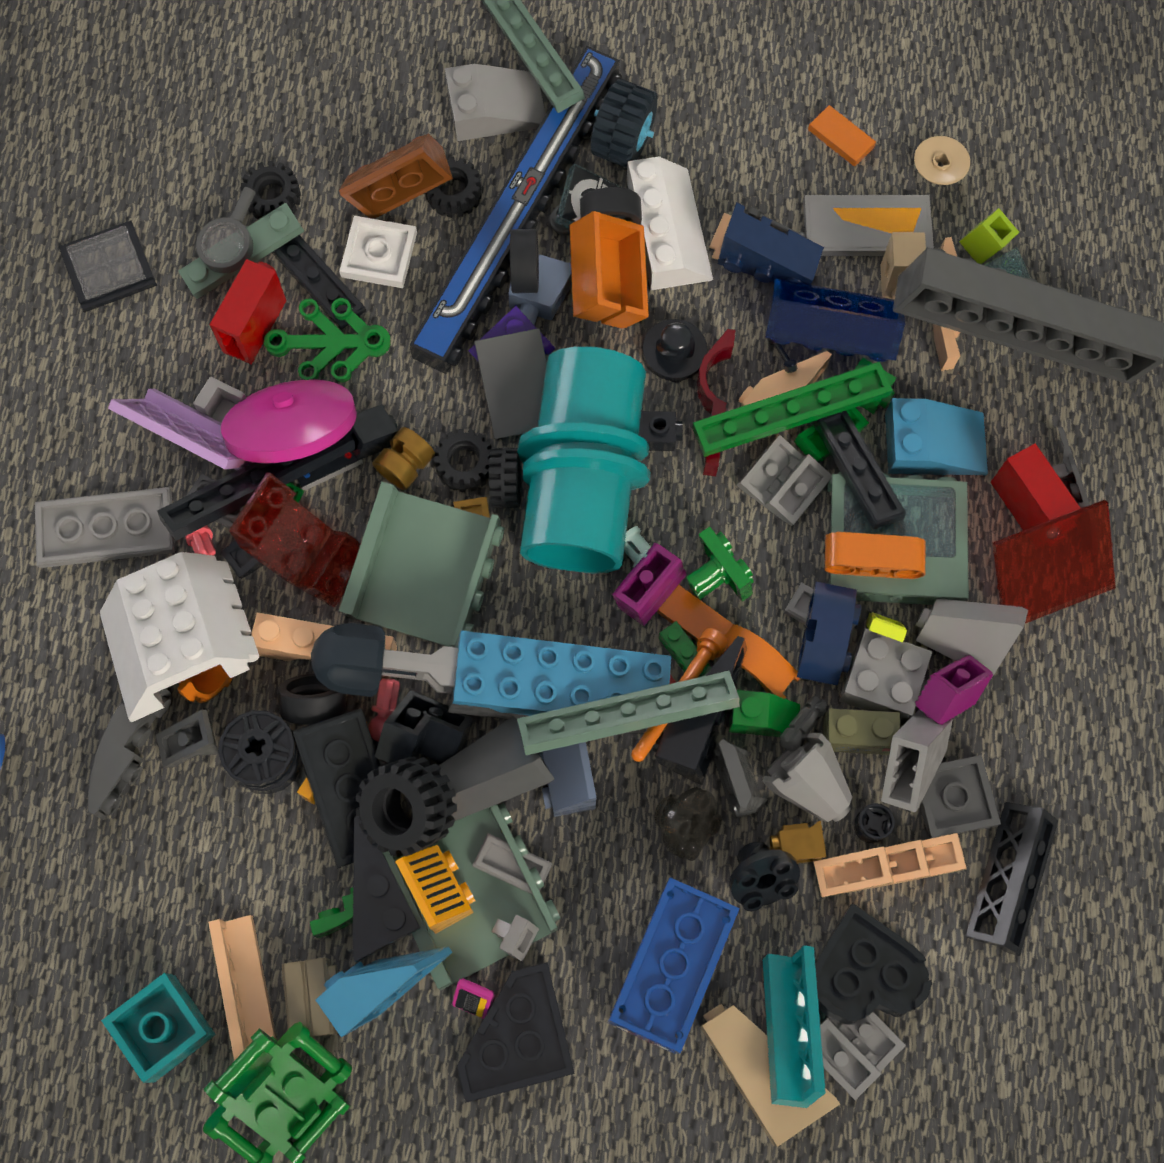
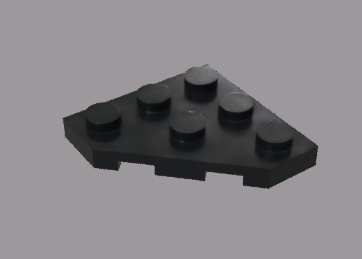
[457,962,575,1103]

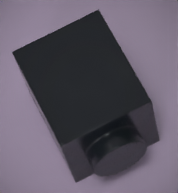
[348,404,398,461]

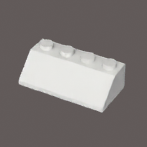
[627,156,713,290]

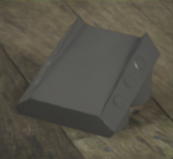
[713,739,768,819]

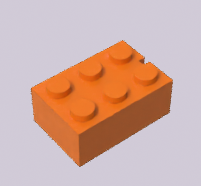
[569,211,649,328]

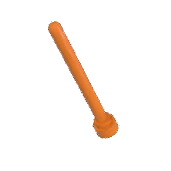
[631,628,728,762]

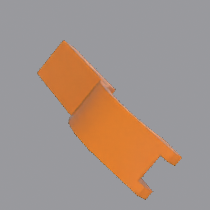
[657,585,800,698]

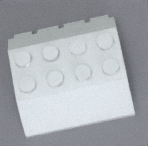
[100,552,259,722]

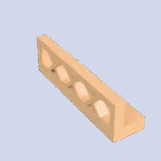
[208,915,277,1061]

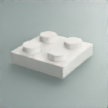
[339,216,417,288]

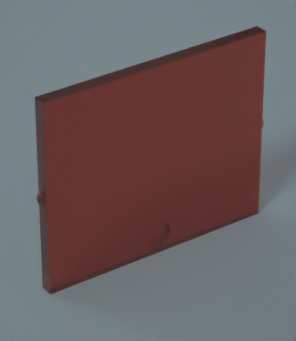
[992,500,1116,623]

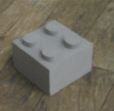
[839,628,932,724]

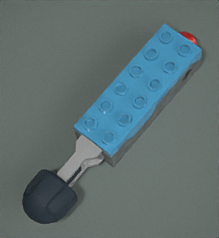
[311,623,676,734]

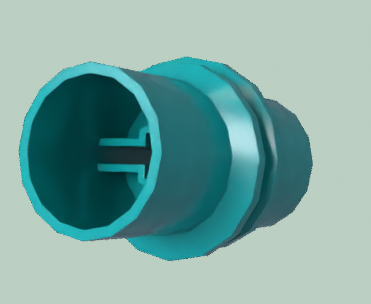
[517,346,651,574]

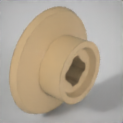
[914,136,970,185]

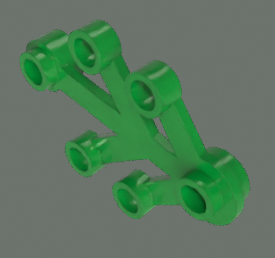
[264,298,391,383]

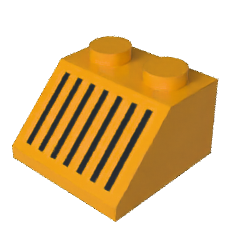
[395,845,476,934]

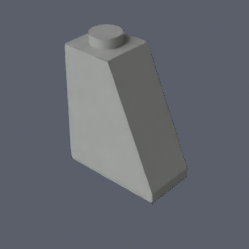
[915,598,1028,679]
[881,710,953,813]

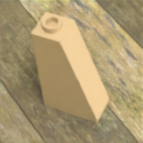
[700,1004,840,1147]

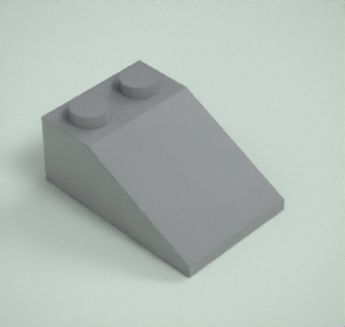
[445,64,546,141]

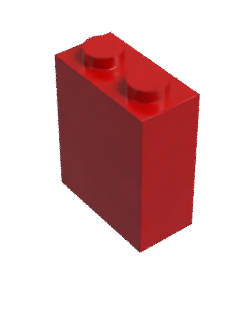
[209,259,287,365]
[990,443,1082,547]

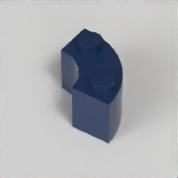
[797,581,861,685]

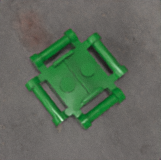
[203,1022,352,1163]

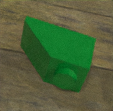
[729,690,800,737]

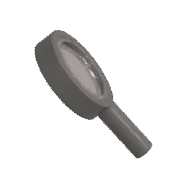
[196,187,256,273]

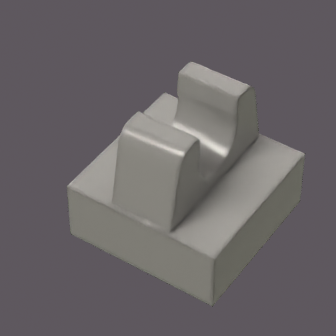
[491,915,539,962]

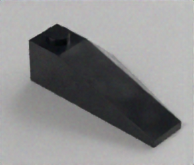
[653,636,747,785]

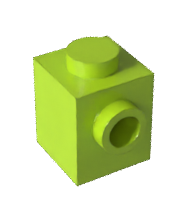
[959,208,1019,264]

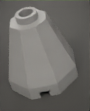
[762,733,853,822]

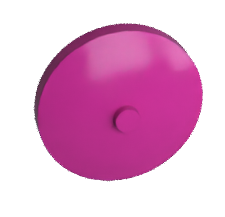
[221,379,357,463]

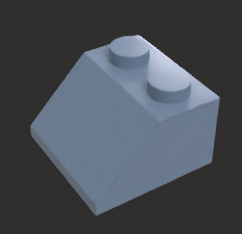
[539,742,597,817]

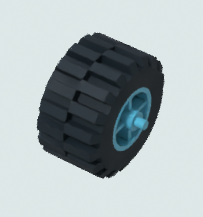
[591,78,658,168]

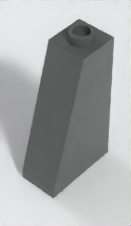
[408,716,554,821]

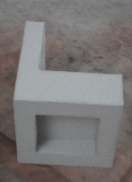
[193,376,247,423]

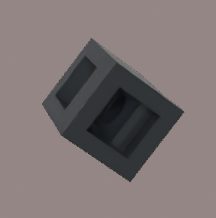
[638,408,683,451]

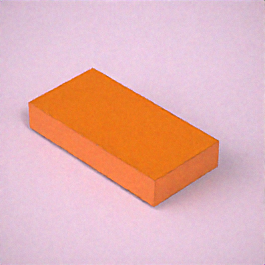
[808,105,876,167]

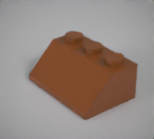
[339,133,453,219]

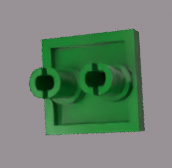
[686,526,754,602]

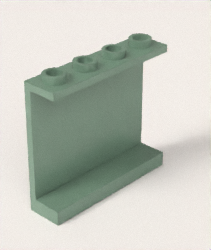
[339,481,505,647]
[383,803,561,991]

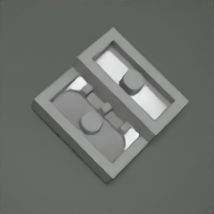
[736,435,832,526]
[820,1012,906,1101]

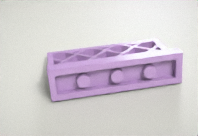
[108,389,253,470]

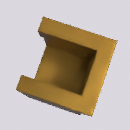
[769,821,826,864]

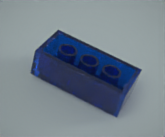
[765,279,905,362]

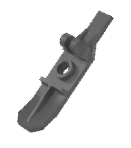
[1052,427,1097,556]

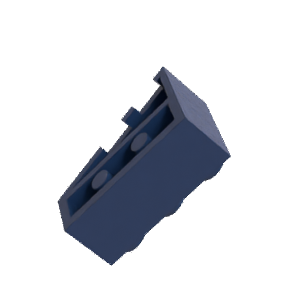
[717,202,824,293]

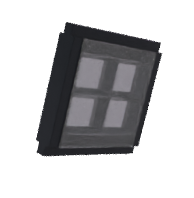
[59,220,157,313]

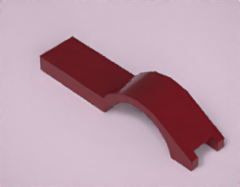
[697,329,736,477]

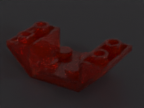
[229,473,361,607]

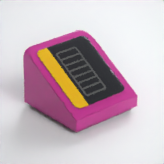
[452,978,495,1019]

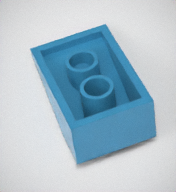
[885,398,988,475]
[316,947,453,1037]

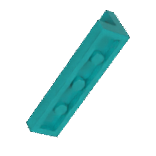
[763,945,826,1108]

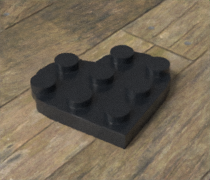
[815,903,932,1025]

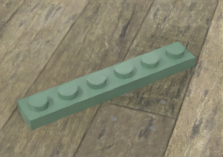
[482,0,585,113]
[517,671,740,755]

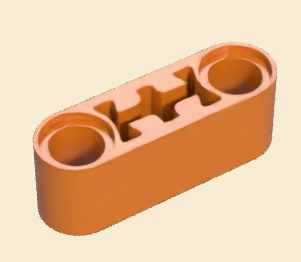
[825,532,926,579]

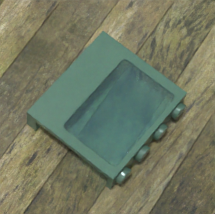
[827,472,969,605]

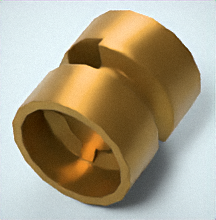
[372,427,435,491]

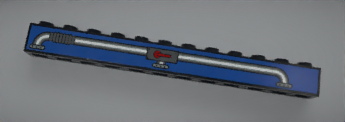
[410,46,622,374]

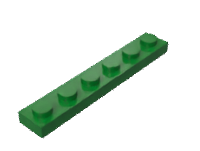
[692,362,893,457]

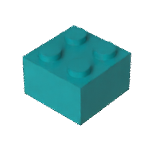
[101,973,216,1083]

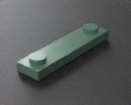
[178,203,304,299]

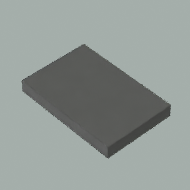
[474,328,547,439]

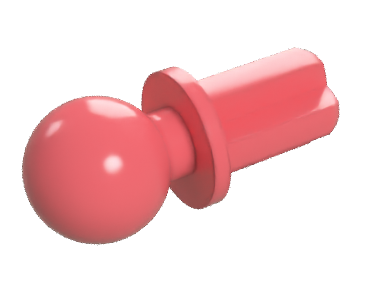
[185,525,216,555]
[368,678,400,742]

